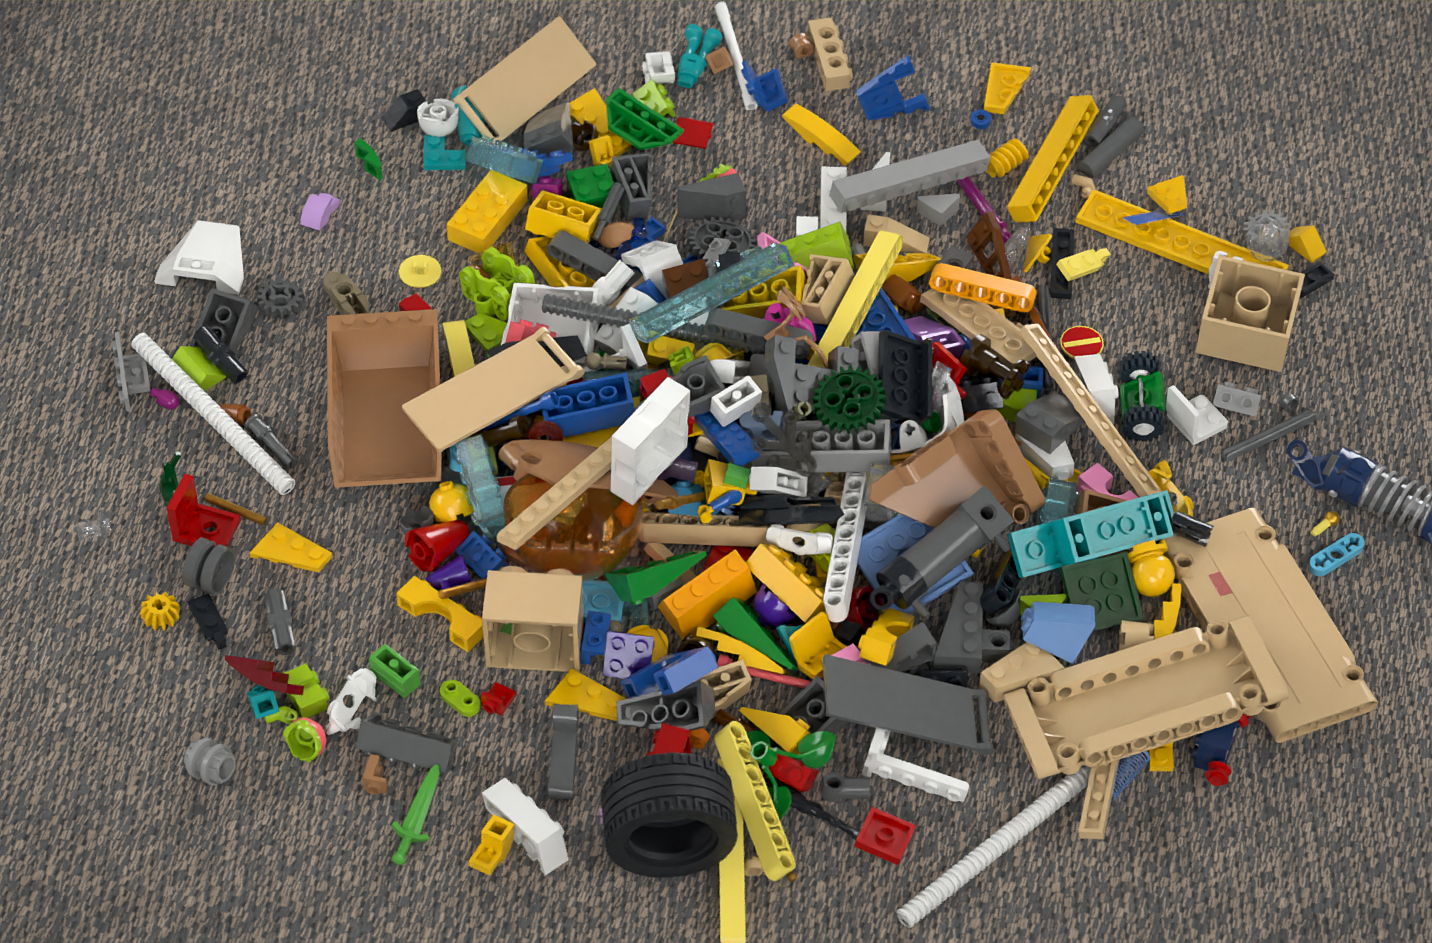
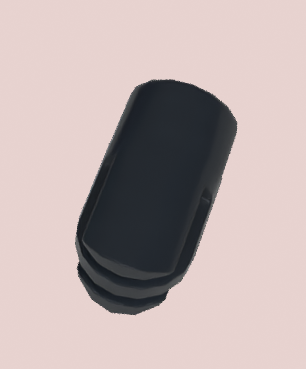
[1171,511,1214,547]

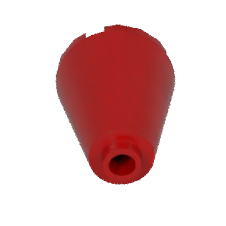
[405,520,469,572]

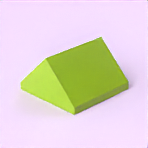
[172,346,227,391]

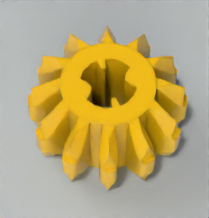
[140,591,180,631]

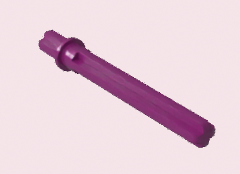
[956,176,1013,245]

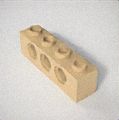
[807,17,853,91]

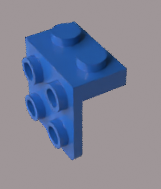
[741,60,789,111]

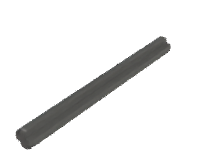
[1038,285,1055,389]

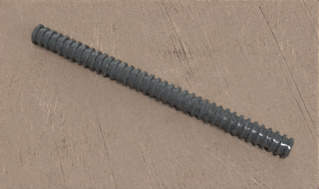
[542,294,797,361]

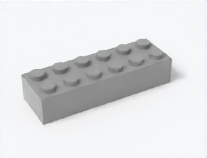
[752,419,891,473]

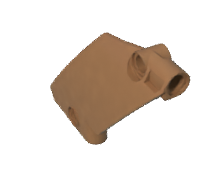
[499,440,679,503]

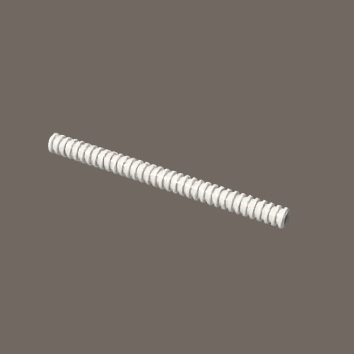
[131,333,296,495]
[897,765,1091,928]

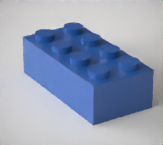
[540,372,635,440]

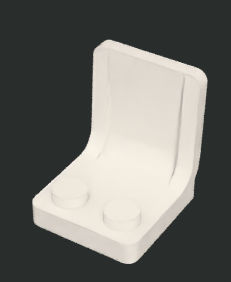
[621,241,683,302]
[1166,385,1228,445]

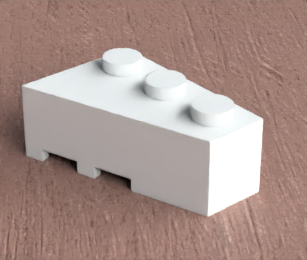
[1074,354,1118,424]

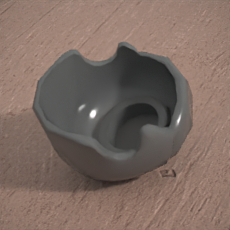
[399,505,435,535]

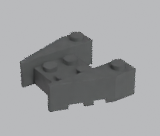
[764,335,859,421]

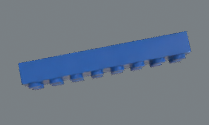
[694,411,760,466]

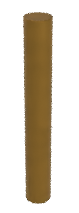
[204,493,268,526]
[438,578,487,599]

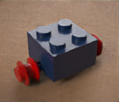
[1192,713,1251,786]

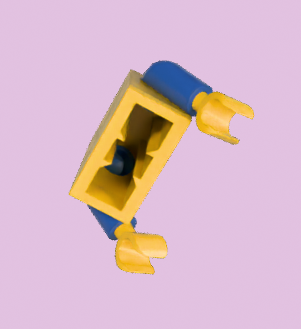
[693,459,757,523]

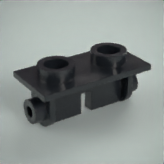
[919,668,968,688]

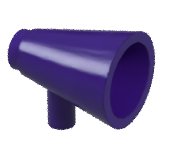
[426,555,472,590]

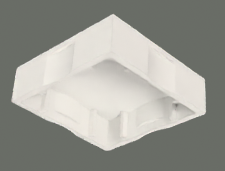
[501,283,603,377]
[611,377,690,505]

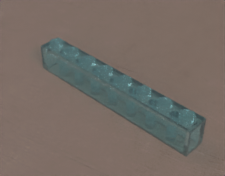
[629,243,794,343]

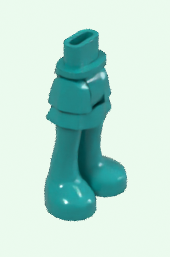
[677,24,722,88]

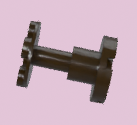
[960,334,1031,400]

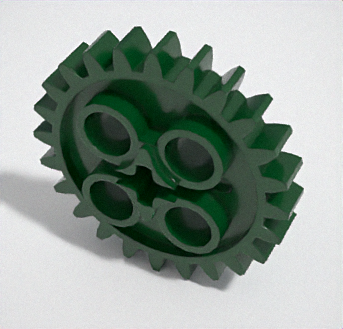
[812,365,887,434]

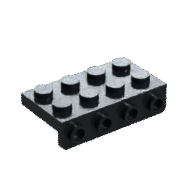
[878,330,934,425]

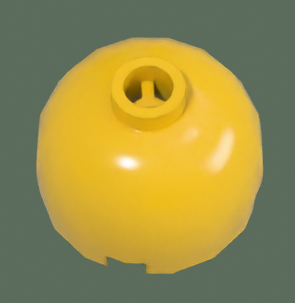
[429,481,476,522]

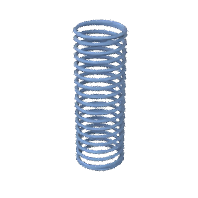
[1111,751,1150,802]

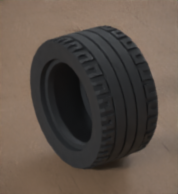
[601,753,738,878]

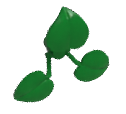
[746,731,836,820]

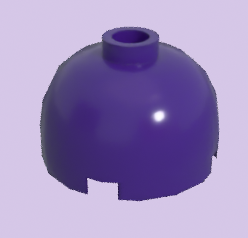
[754,584,797,627]

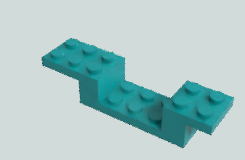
[1007,490,1174,578]

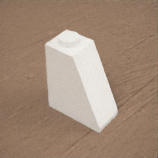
[1015,434,1074,482]

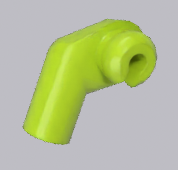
[264,706,299,724]

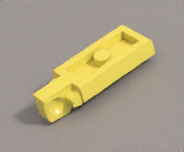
[1056,248,1111,281]

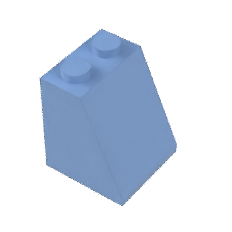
[1021,602,1095,664]

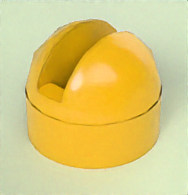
[1154,460,1172,475]

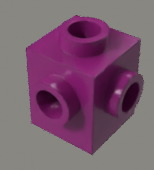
[530,176,563,200]

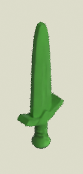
[391,764,440,865]

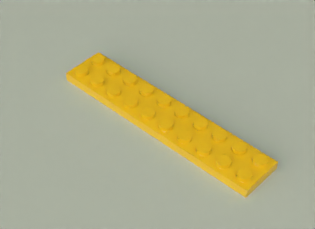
[1075,189,1289,275]

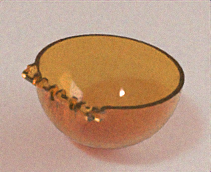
[503,474,643,582]

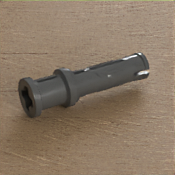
[244,414,299,469]

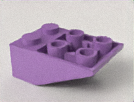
[903,316,966,359]

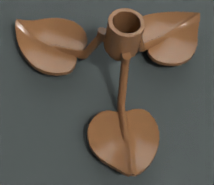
[764,286,829,369]

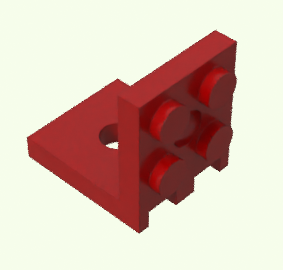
[167,474,241,547]

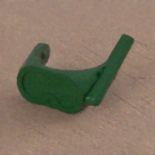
[159,451,181,506]

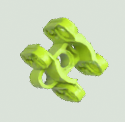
[459,247,535,321]

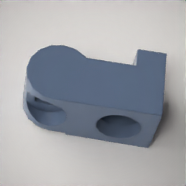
[740,411,784,442]

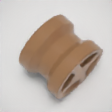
[789,33,814,59]

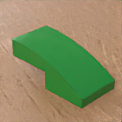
[354,138,383,180]

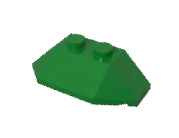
[606,88,684,150]

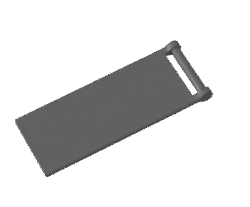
[822,654,994,755]

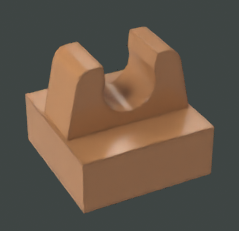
[705,46,734,74]

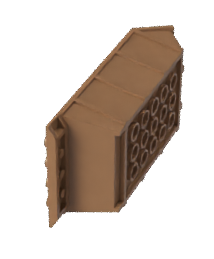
[327,309,442,488]

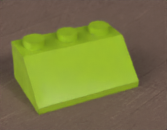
[780,222,854,269]

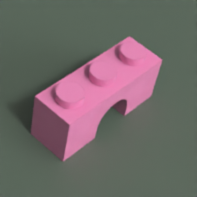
[1077,463,1139,501]

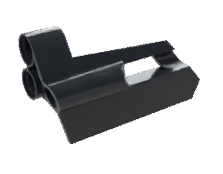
[738,494,845,525]

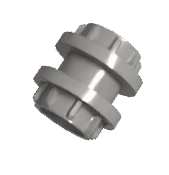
[184,738,236,785]

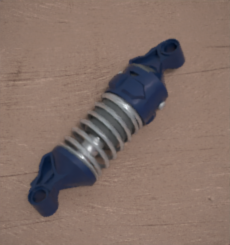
[1287,440,1432,546]

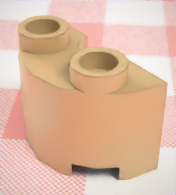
[1119,620,1154,651]

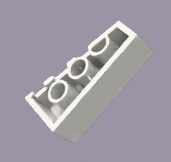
[482,778,569,875]

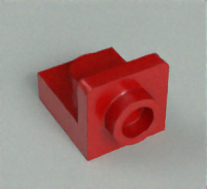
[481,682,516,716]

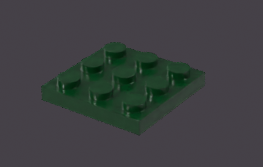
[1060,552,1144,631]

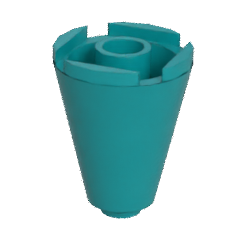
[451,85,486,146]

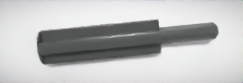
[593,183,625,240]

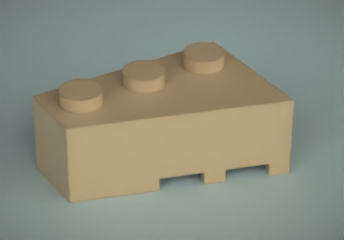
[801,254,855,325]
[979,642,1065,703]
[694,660,752,719]

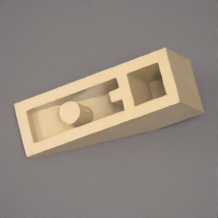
[863,214,930,253]

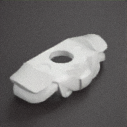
[766,524,833,555]

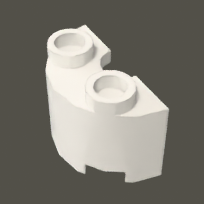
[642,51,675,84]

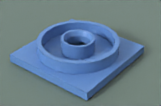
[857,514,974,614]

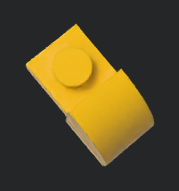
[469,814,515,876]

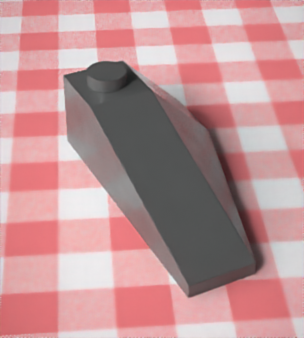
[635,355,726,417]

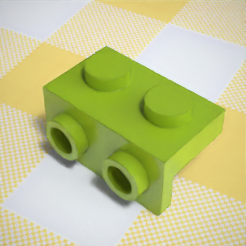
[632,80,676,118]

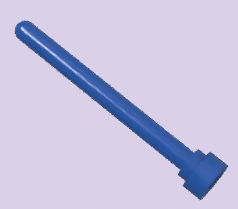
[467,391,560,438]

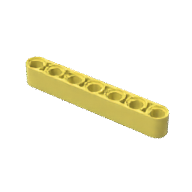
[714,721,796,881]

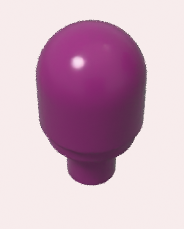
[150,387,180,410]

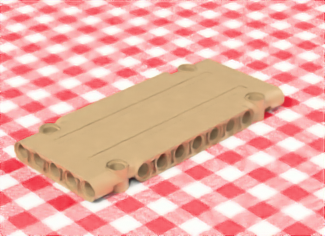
[1158,508,1378,743]
[1003,615,1289,780]

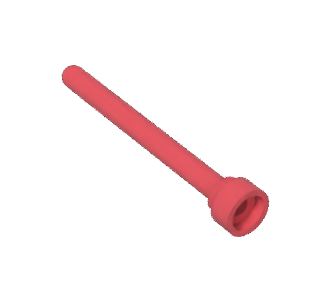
[717,654,812,689]

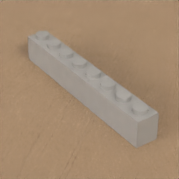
[829,140,990,213]

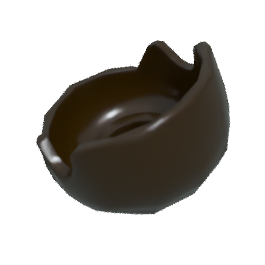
[571,121,598,152]

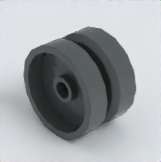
[182,538,235,596]

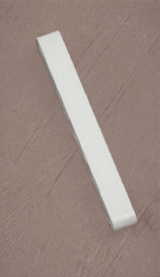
[823,472,871,622]

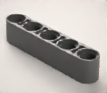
[546,231,643,294]
[703,308,814,359]

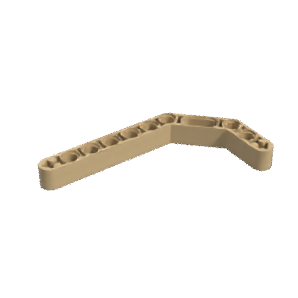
[636,472,847,548]

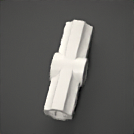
[592,260,634,307]

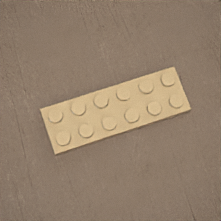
[920,289,1037,369]

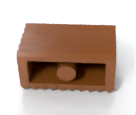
[882,275,925,314]

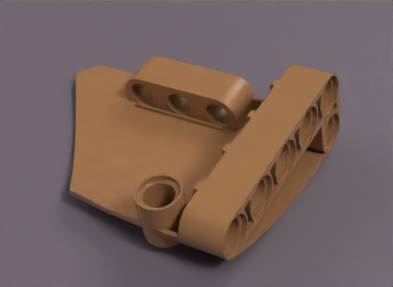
[869,409,1045,528]

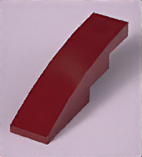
[224,655,304,695]

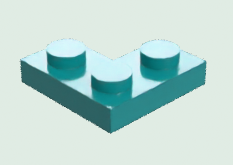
[423,135,466,170]

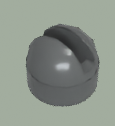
[1280,393,1300,413]

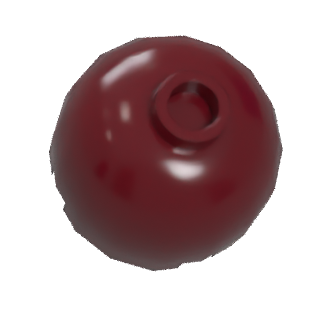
[843,586,883,632]

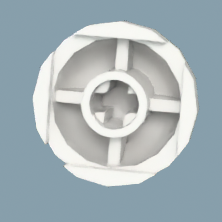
[417,99,459,137]

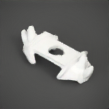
[326,668,377,735]

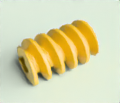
[986,138,1029,177]

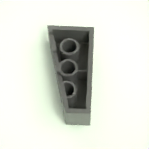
[933,581,983,673]

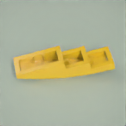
[781,103,861,166]
[1153,583,1181,640]
[696,627,787,674]

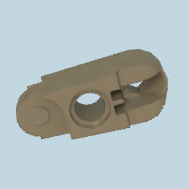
[323,272,370,315]

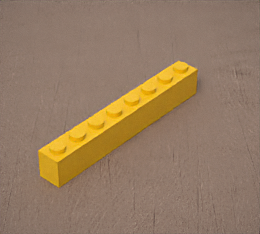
[1007,95,1099,222]

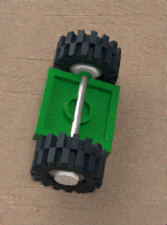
[1120,351,1166,442]

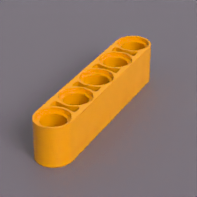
[929,263,1036,312]

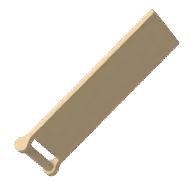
[452,16,596,149]
[402,327,585,452]

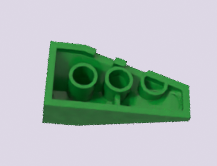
[605,550,707,605]
[713,597,798,671]

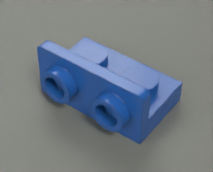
[455,531,510,579]
[581,610,611,664]

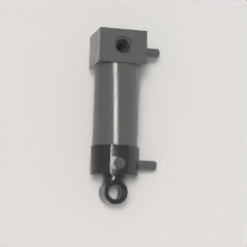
[866,485,1014,619]

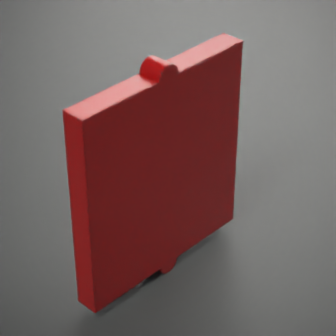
[672,117,714,149]

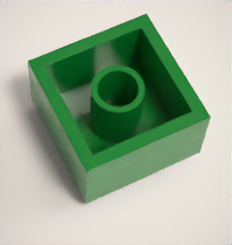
[566,164,618,210]

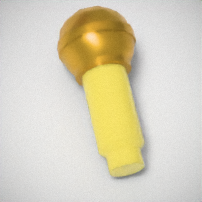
[1311,511,1340,537]

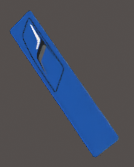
[1123,210,1183,225]

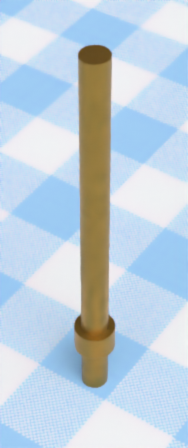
[656,491,706,510]

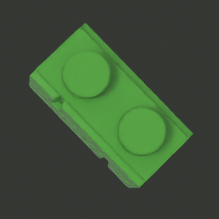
[369,644,421,698]

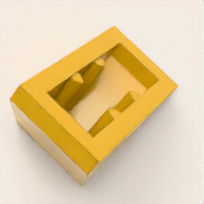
[1285,225,1327,263]

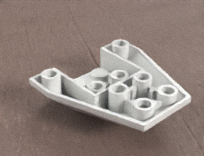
[154,220,244,295]

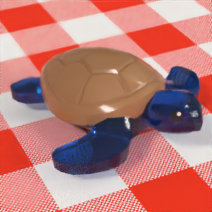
[589,218,648,260]

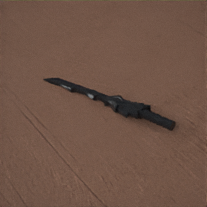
[763,776,859,840]

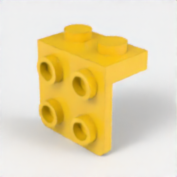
[789,612,847,680]

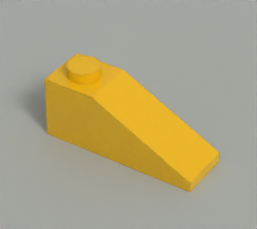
[739,707,811,755]

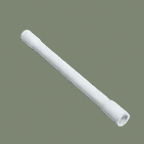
[715,2,758,110]

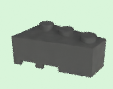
[609,153,652,220]

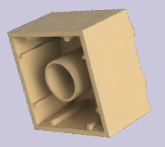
[1195,255,1305,372]
[482,566,584,672]

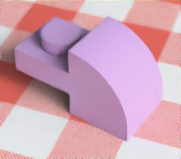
[300,193,340,230]

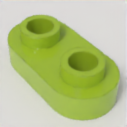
[440,680,481,717]

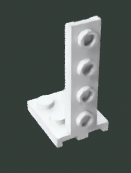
[861,728,969,802]

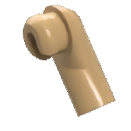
[1072,174,1096,199]

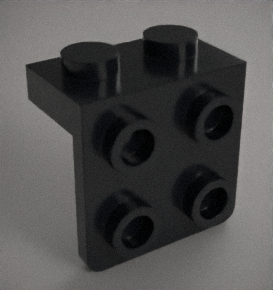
[959,372,1004,413]

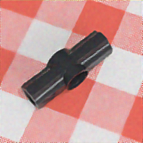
[193,325,249,384]

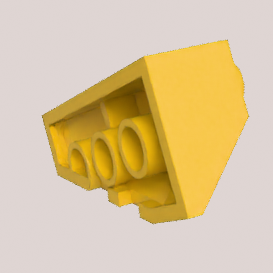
[853,253,941,288]

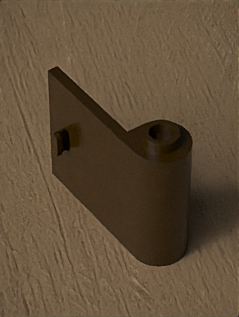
[470,398,540,450]

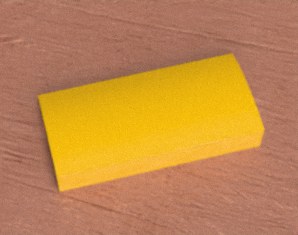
[524,236,596,288]

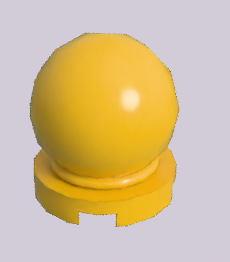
[1122,540,1175,597]

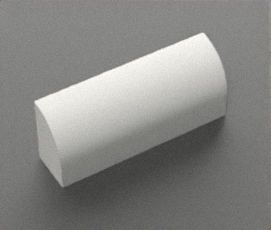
[710,359,750,384]

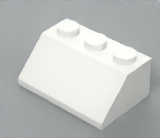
[593,287,670,365]

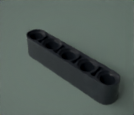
[980,541,1021,614]

